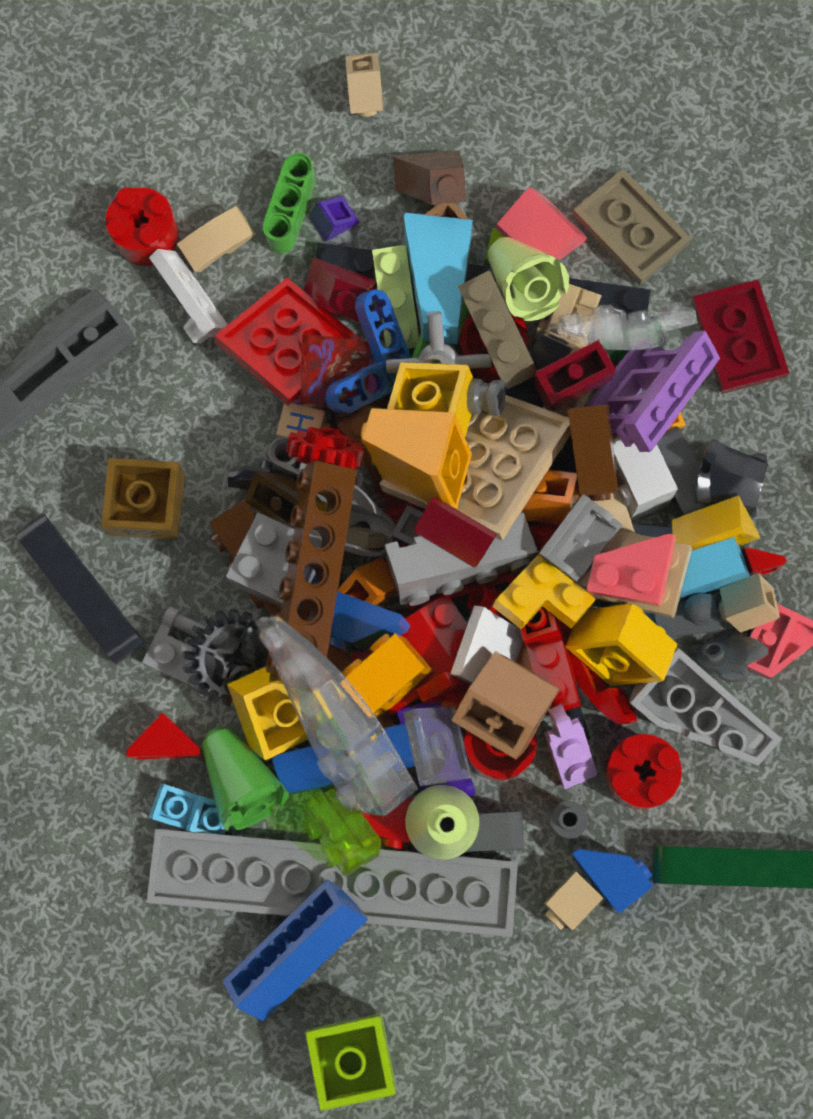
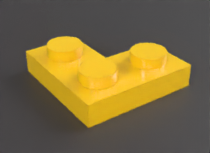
[493,554,596,629]

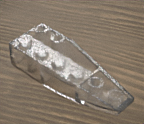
[255,616,418,816]

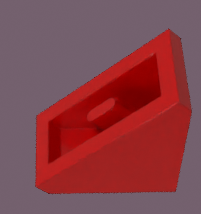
[126,713,204,760]

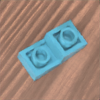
[149,783,226,835]

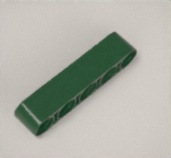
[653,846,813,889]

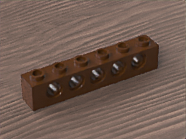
[266,461,357,689]

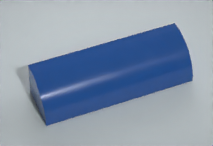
[272,720,428,795]
[223,879,368,1021]

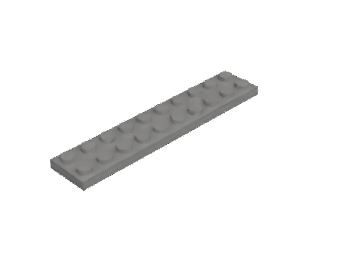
[146,829,518,937]

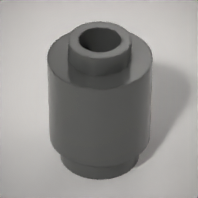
[548,801,588,840]

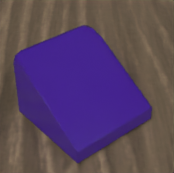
[309,196,359,242]

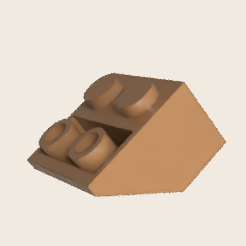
[451,651,560,759]

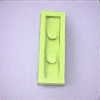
[372,245,419,350]

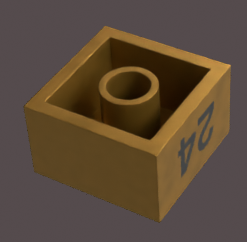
[101,458,185,540]

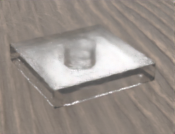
[403,706,471,786]

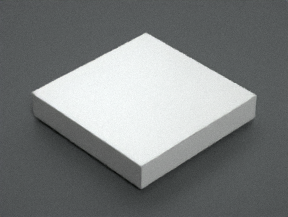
[451,605,523,685]

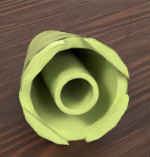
[488,237,569,321]
[405,785,479,860]

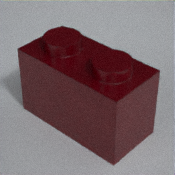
[532,339,616,412]

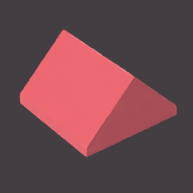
[495,187,588,261]

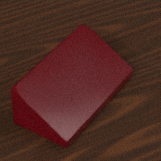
[414,496,497,567]

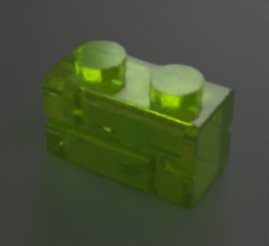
[302,785,381,876]

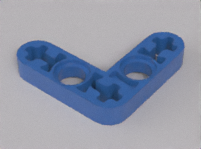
[325,290,411,413]

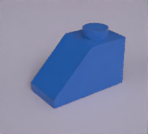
[329,591,410,653]
[570,849,654,914]

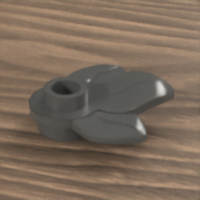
[696,627,769,682]

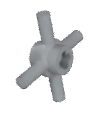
[386,311,492,374]

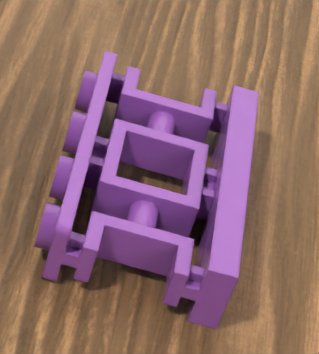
[585,331,720,452]

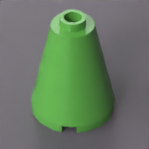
[201,727,289,831]

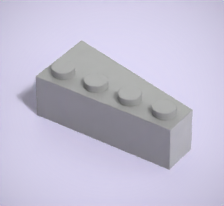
[385,513,538,606]

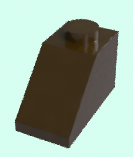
[245,470,328,529]

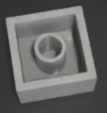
[226,513,322,610]

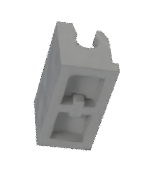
[540,494,622,583]

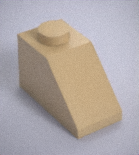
[345,53,384,117]

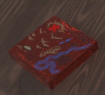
[300,334,370,411]

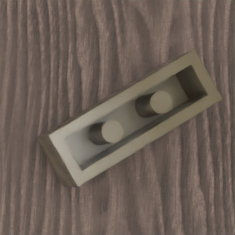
[458,270,537,390]

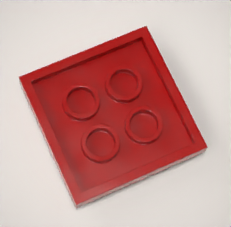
[215,278,360,406]

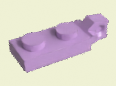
[544,704,598,789]

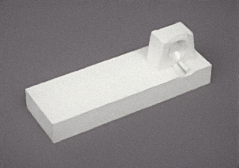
[149,249,228,343]

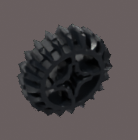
[182,609,275,706]

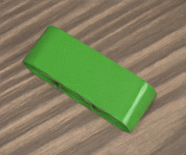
[263,153,315,254]

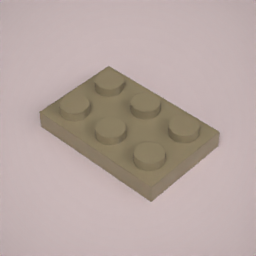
[572,169,691,285]

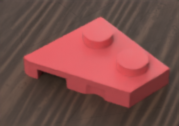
[587,534,676,607]
[746,604,813,680]

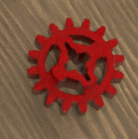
[286,427,365,469]

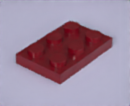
[691,279,790,394]

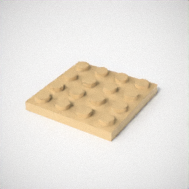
[380,395,571,541]

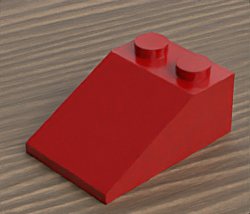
[350,595,468,717]

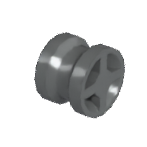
[467,379,506,416]

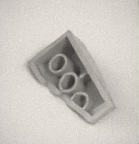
[629,647,782,766]

